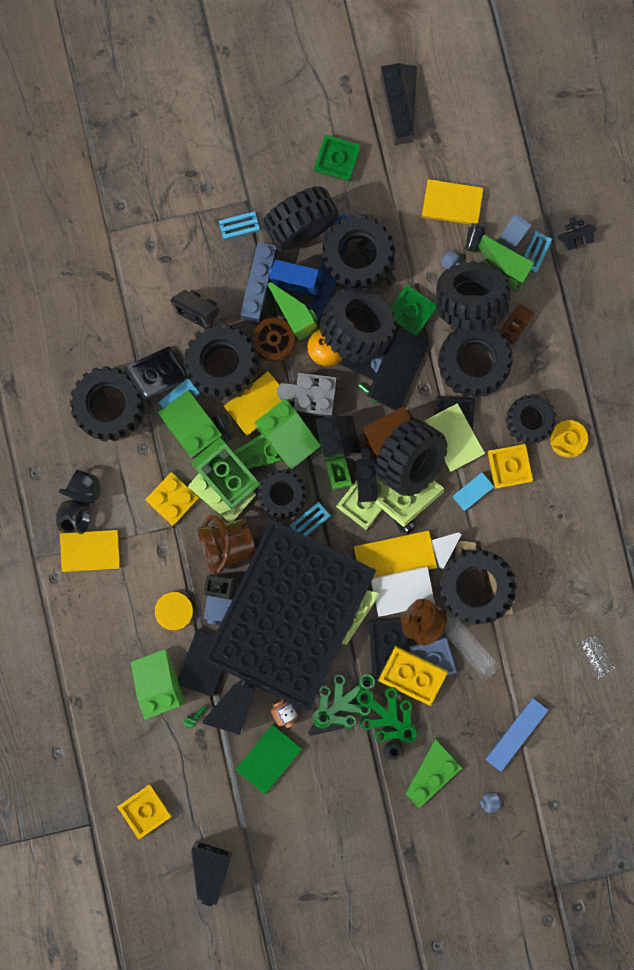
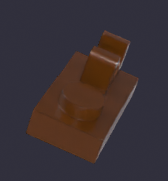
[500,303,535,345]

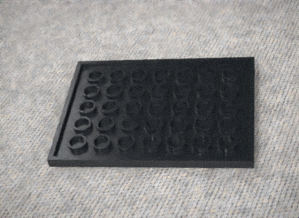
[203,519,377,712]

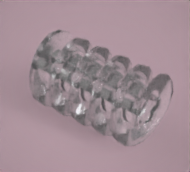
[576,636,615,679]

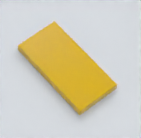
[354,530,437,578]

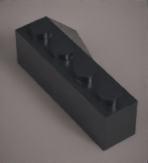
[380,63,417,146]

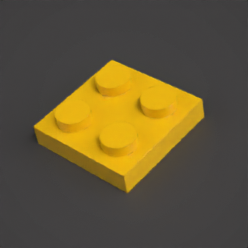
[487,444,533,489]
[145,472,200,526]
[117,784,172,839]

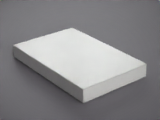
[371,566,435,617]

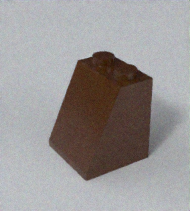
[362,406,414,461]

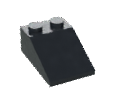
[170,290,219,328]

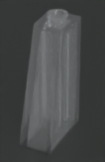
[443,610,499,683]

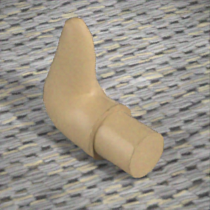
[454,541,476,558]

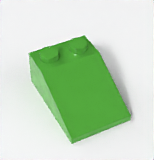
[478,235,534,291]
[268,282,319,340]
[158,390,222,458]
[255,399,321,470]
[190,437,260,509]
[131,649,186,719]

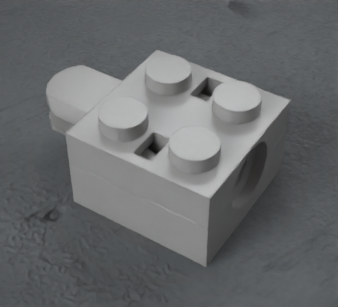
[277,373,336,417]

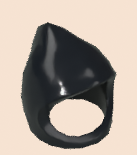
[59,469,101,502]
[56,499,95,534]

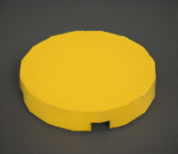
[550,420,589,458]
[155,592,193,630]

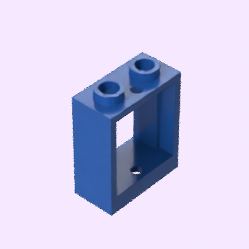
[269,259,325,298]

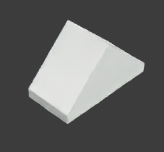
[431,532,462,569]

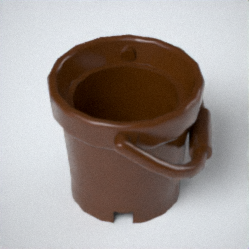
[197,514,255,575]

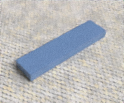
[485,698,548,772]

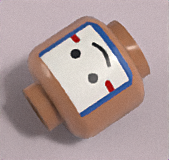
[271,699,300,728]

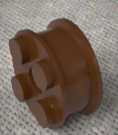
[253,318,295,362]
[401,599,447,645]

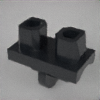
[558,216,596,250]

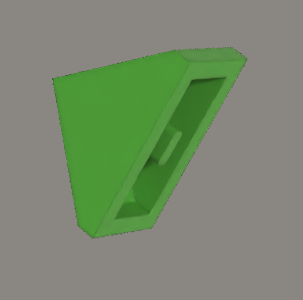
[327,458,352,491]

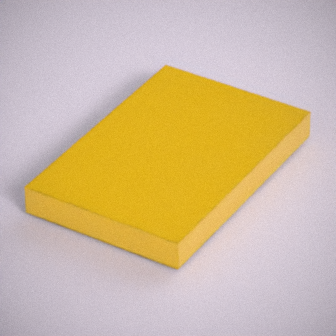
[422,179,483,225]
[223,371,291,436]
[60,530,120,572]
[378,645,448,706]

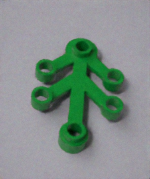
[313,674,375,729]
[356,687,418,743]

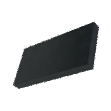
[367,327,429,411]

